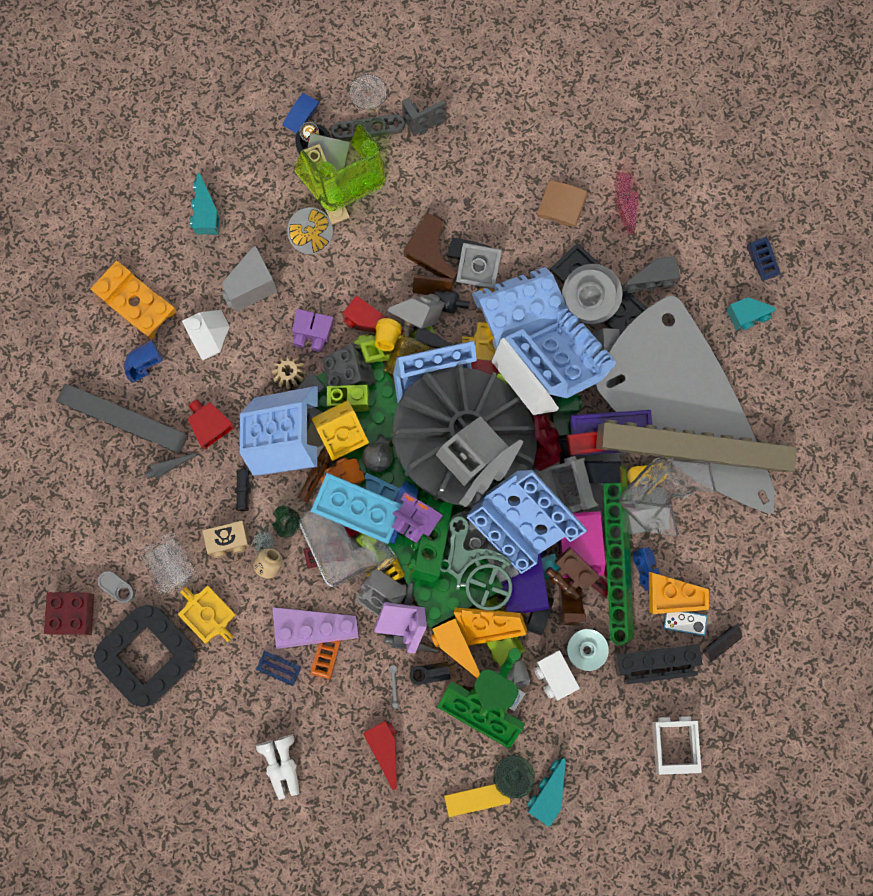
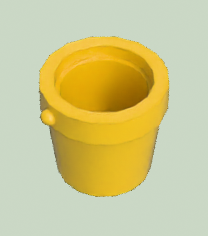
[375,318,402,351]

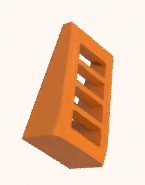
[310,640,341,679]

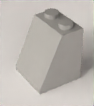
[221,246,278,312]

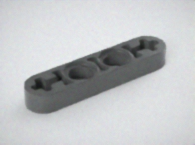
[331,114,405,141]

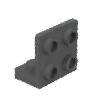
[402,97,447,136]
[322,343,375,386]

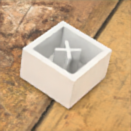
[533,650,580,701]

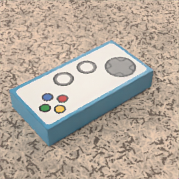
[663,612,707,636]

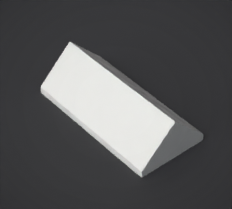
[492,338,559,415]

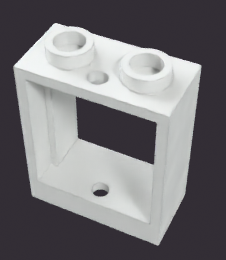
[652,716,702,775]

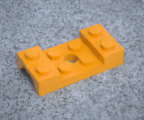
[91,260,177,340]

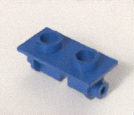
[633,547,660,591]

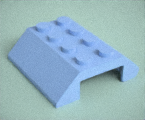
[472,267,567,350]
[506,307,616,398]
[393,341,477,403]

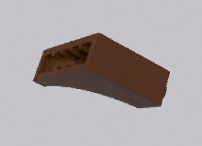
[403,213,457,284]
[559,577,586,625]

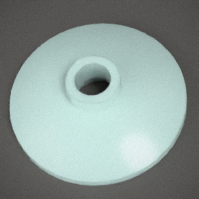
[567,629,609,671]

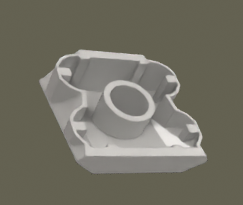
[357,568,406,617]

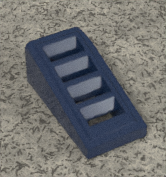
[746,236,781,282]

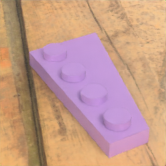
[272,607,359,649]

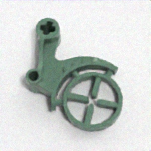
[440,515,512,610]

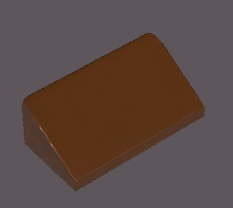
[413,274,453,295]

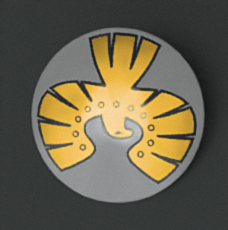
[287,207,333,254]

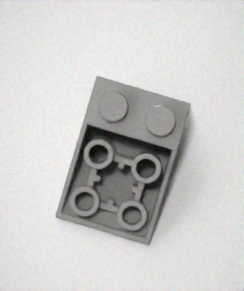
[436,417,508,486]

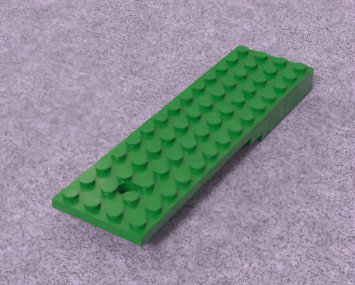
[317,361,504,631]

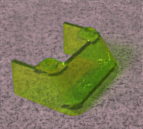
[294,124,386,211]

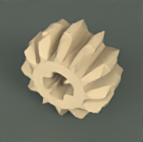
[272,356,306,390]

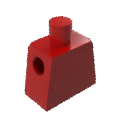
[188,399,235,450]

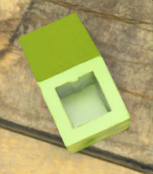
[327,385,370,412]

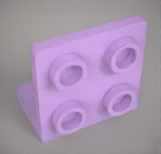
[374,602,427,653]

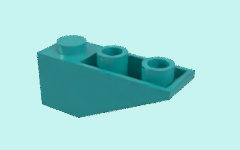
[190,173,220,235]
[527,757,566,827]

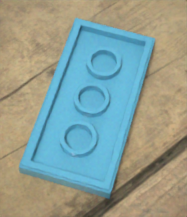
[310,473,402,544]

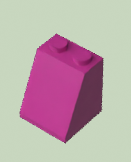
[558,511,605,578]

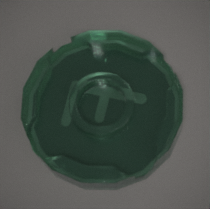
[493,756,535,799]

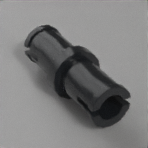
[235,470,251,512]

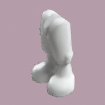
[256,734,300,800]

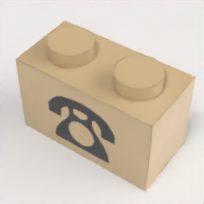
[202,521,250,558]

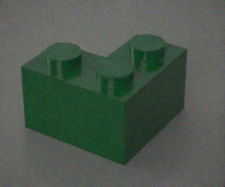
[551,393,582,439]

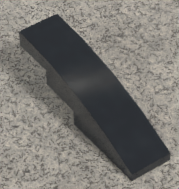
[557,460,623,484]

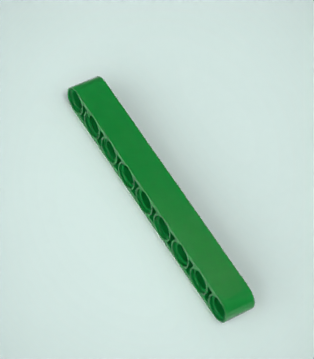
[603,461,634,646]

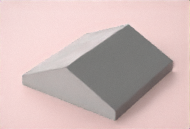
[456,243,502,289]

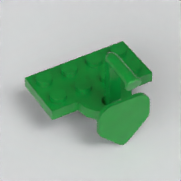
[437,648,525,749]

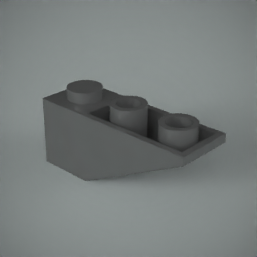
[622,256,680,293]

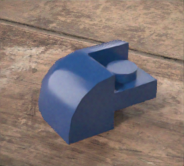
[124,340,164,383]

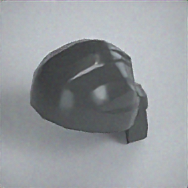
[362,434,394,473]

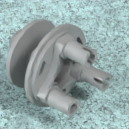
[562,264,623,324]

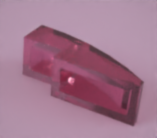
[615,172,639,235]

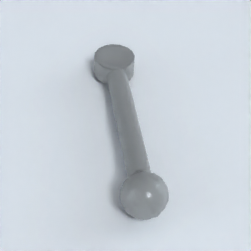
[389,665,400,709]

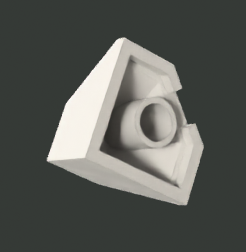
[182,310,230,360]

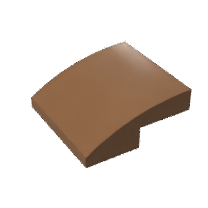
[537,180,588,227]

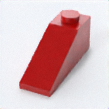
[342,295,403,336]
[363,721,397,790]

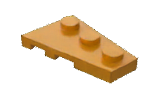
[649,572,709,614]
[454,607,527,646]

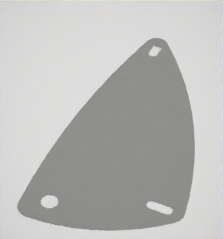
[596,296,775,514]

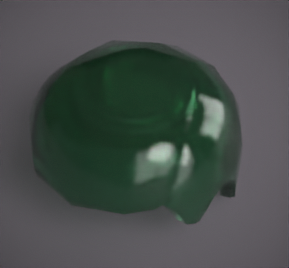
[272,505,301,538]

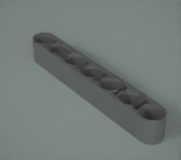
[56,384,188,454]

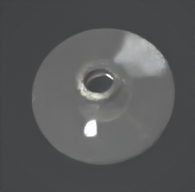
[349,74,387,110]

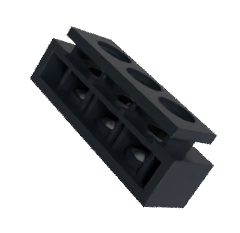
[614,644,703,684]

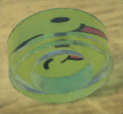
[253,532,274,552]

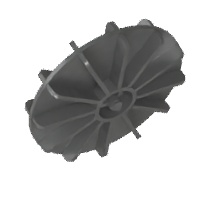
[392,364,537,508]

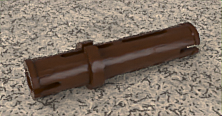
[297,445,331,503]

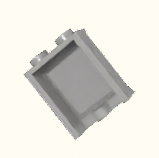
[541,456,598,512]

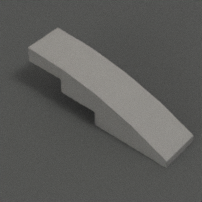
[459,440,524,507]

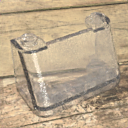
[299,506,378,587]

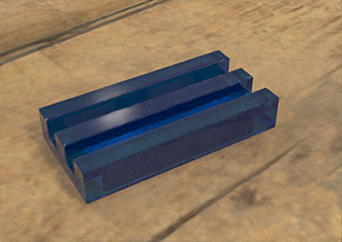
[255,651,302,686]

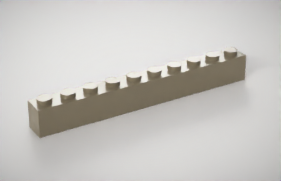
[596,420,797,472]

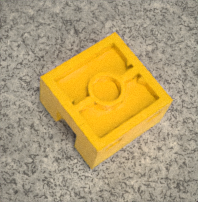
[311,401,369,461]

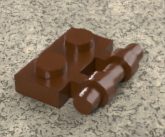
[545,547,600,601]

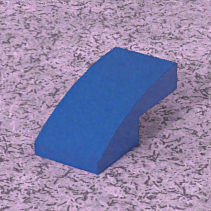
[282,93,320,134]

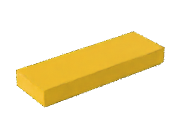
[444,784,510,817]

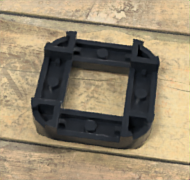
[94,605,197,707]

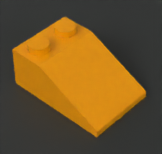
[430,619,480,678]

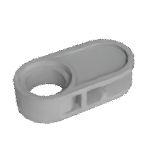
[98,571,135,603]

